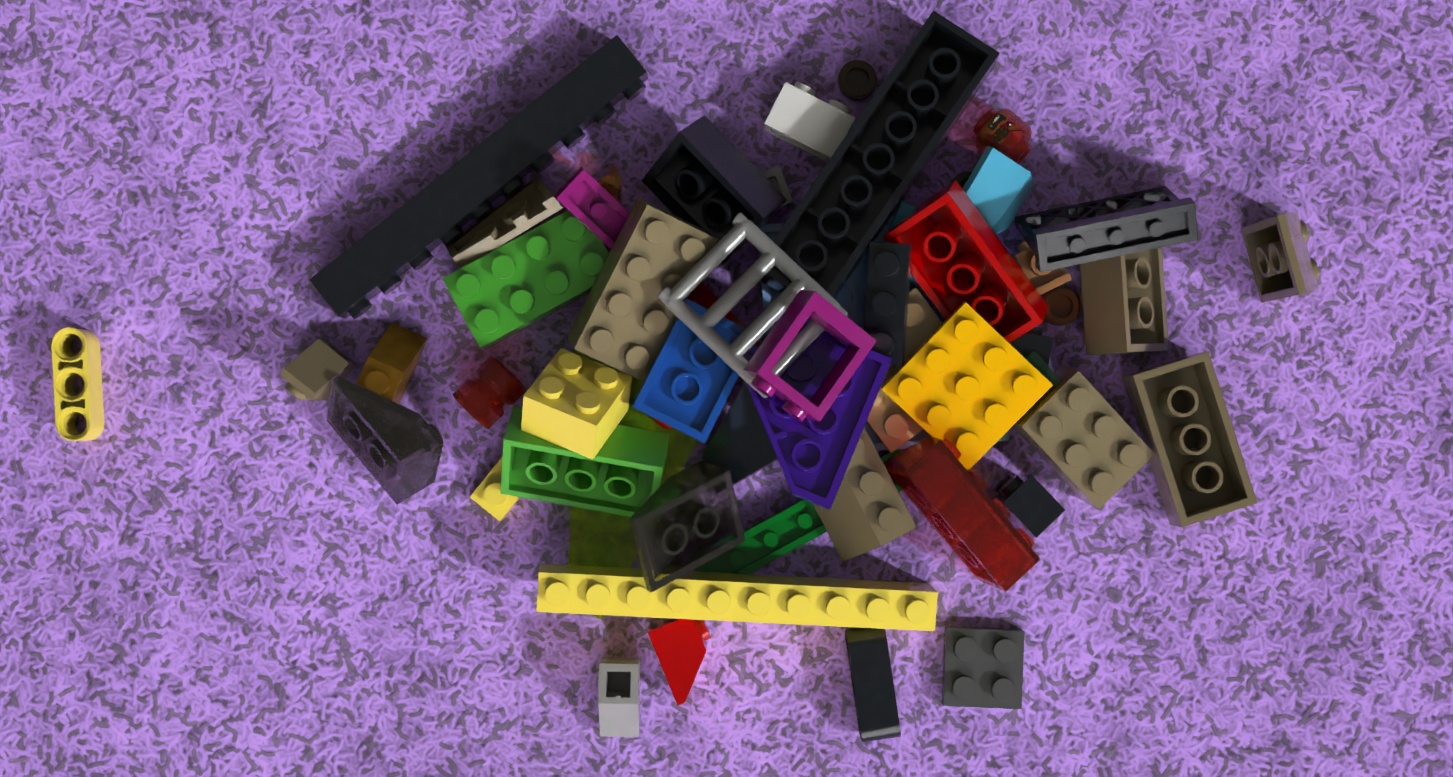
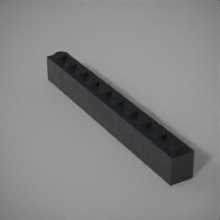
[309,35,648,319]

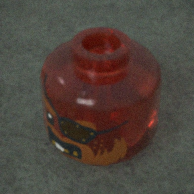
[973,108,1032,164]

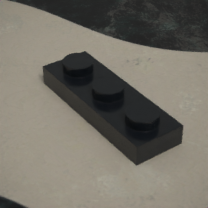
[864,241,912,365]

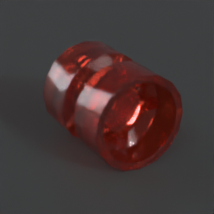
[452,355,527,429]

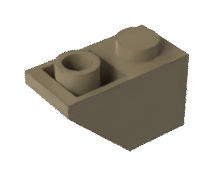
[279,339,357,402]

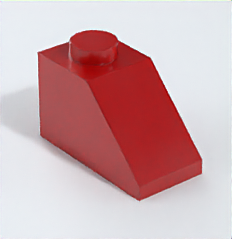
[648,619,711,706]

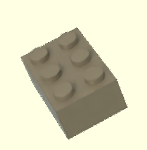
[1013,365,1155,510]

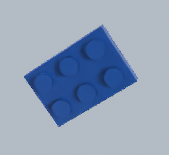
[632,299,755,444]

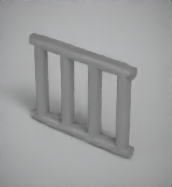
[658,213,848,398]

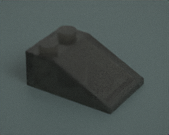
[327,376,444,505]
[629,461,746,592]

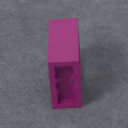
[743,290,876,422]

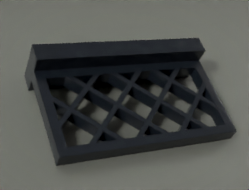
[1015,186,1198,272]

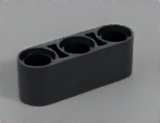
[845,628,901,742]

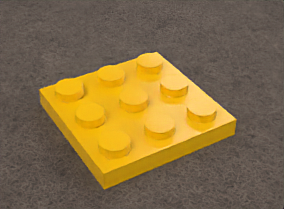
[881,301,1053,471]

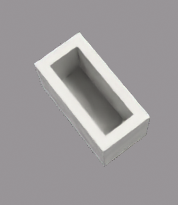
[763,82,856,162]

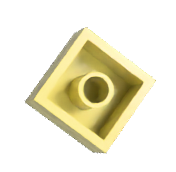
[521,348,632,460]

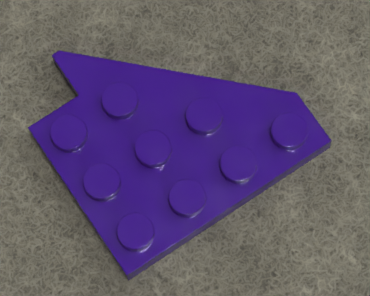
[729,318,892,510]

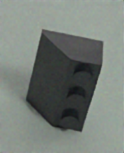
[641,115,787,264]

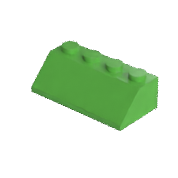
[500,406,670,521]

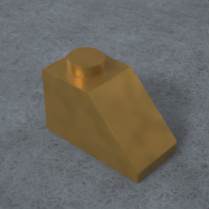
[352,323,428,409]

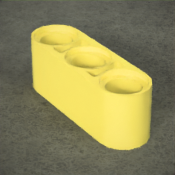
[51,327,104,441]

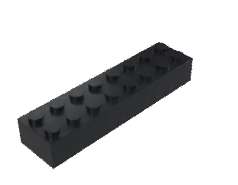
[761,10,1000,299]

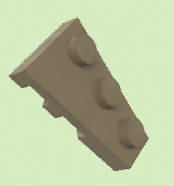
[446,176,563,268]

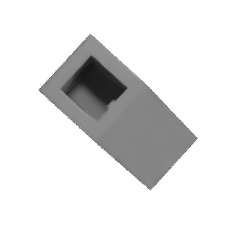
[598,657,641,737]

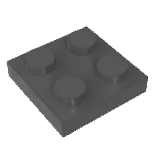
[942,626,1025,709]

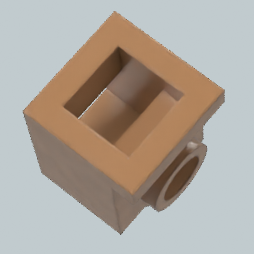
[1012,241,1072,295]

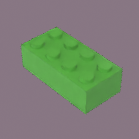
[442,210,609,350]

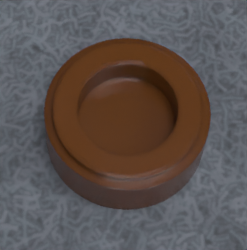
[1042,287,1081,326]

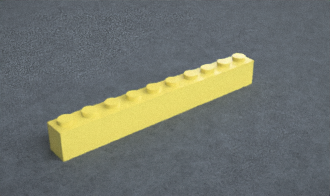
[536,563,938,631]

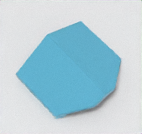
[962,146,1034,234]

